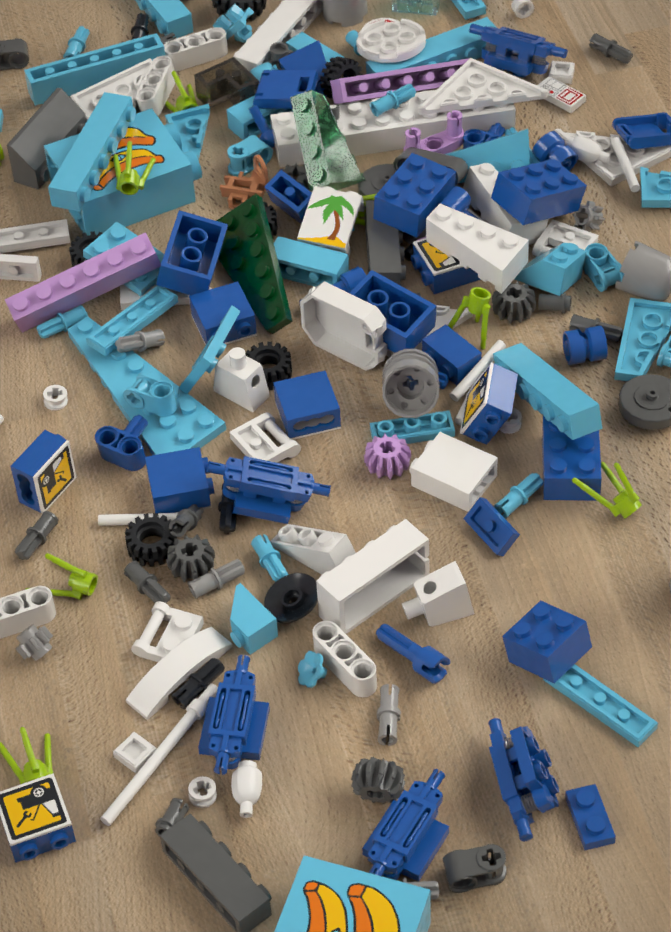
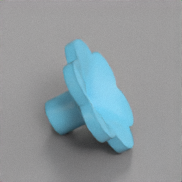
[298,651,327,688]

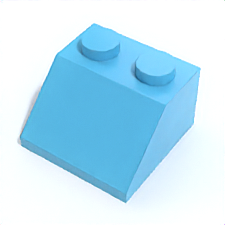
[514,243,587,296]

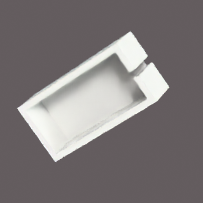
[316,519,429,634]

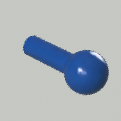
[248,104,275,148]

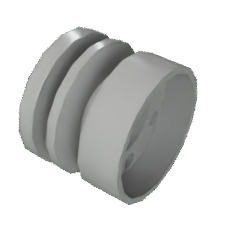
[382,349,439,418]

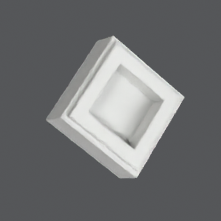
[549,61,575,84]
[113,732,156,774]

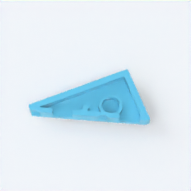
[165,104,210,161]
[179,306,240,394]

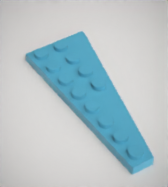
[67,316,226,455]

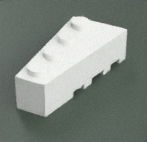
[463,163,549,244]
[426,204,529,294]

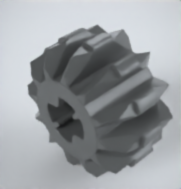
[492,281,536,323]
[166,534,215,583]
[351,757,405,804]

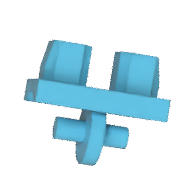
[213,4,254,43]

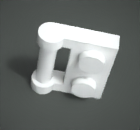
[532,220,598,256]
[230,412,301,463]
[131,601,204,662]

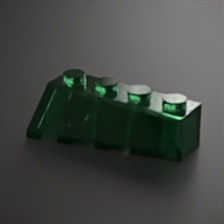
[290,89,366,192]

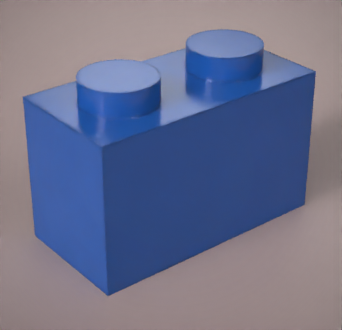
[264,170,312,225]
[422,324,482,386]

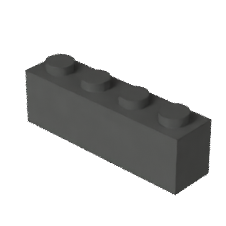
[364,201,406,286]
[160,813,272,932]

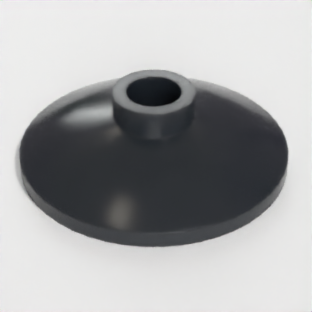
[264,573,318,623]

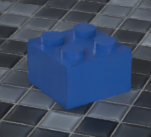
[502,600,592,683]

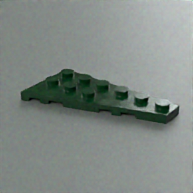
[216,194,293,334]

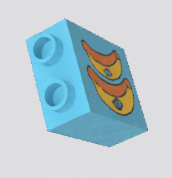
[44,108,202,236]
[274,855,431,932]

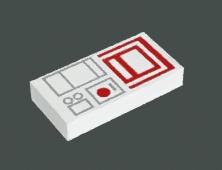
[537,76,586,113]

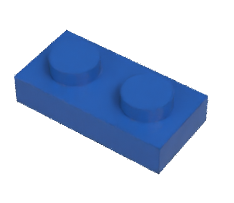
[463,497,520,556]
[565,784,616,850]

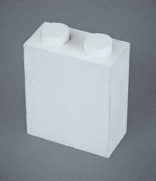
[409,432,498,512]

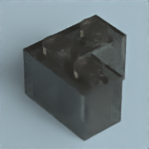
[194,57,259,108]

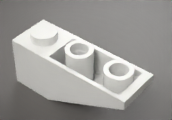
[270,524,356,575]

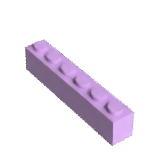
[330,58,470,104]
[5,232,161,333]

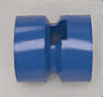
[532,131,578,171]
[562,326,608,365]

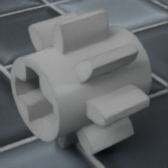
[572,201,605,232]
[15,624,53,661]

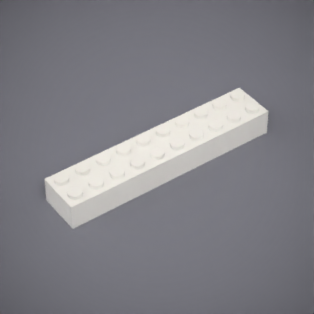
[270,90,516,168]

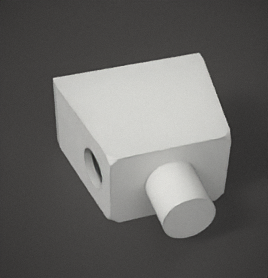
[213,347,270,412]
[402,561,474,627]

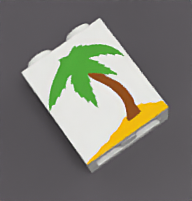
[297,186,365,258]

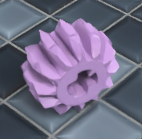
[364,433,411,480]

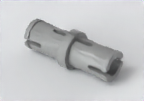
[377,684,401,746]

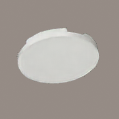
[356,19,426,63]

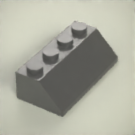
[7,88,87,190]

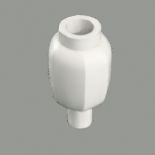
[566,136,611,163]
[231,760,262,818]

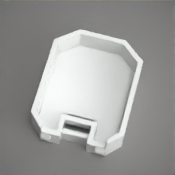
[300,281,387,371]

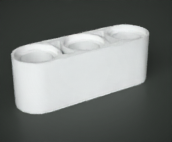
[164,27,228,72]
[135,56,175,116]
[0,586,56,639]
[312,620,377,698]

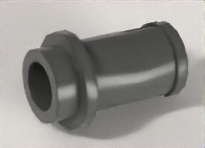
[538,293,572,313]
[155,798,189,836]

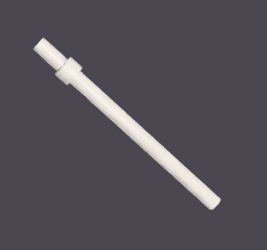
[100,683,218,826]

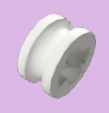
[511,0,534,19]
[43,385,68,410]
[499,408,522,434]
[188,776,217,808]

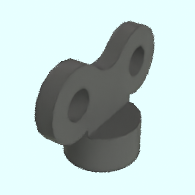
[267,42,293,69]

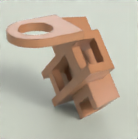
[220,155,269,209]

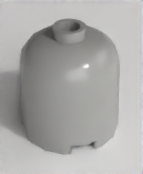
[323,0,368,27]
[616,241,671,302]

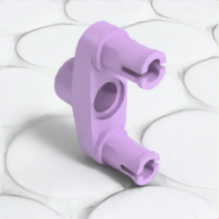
[403,110,464,154]

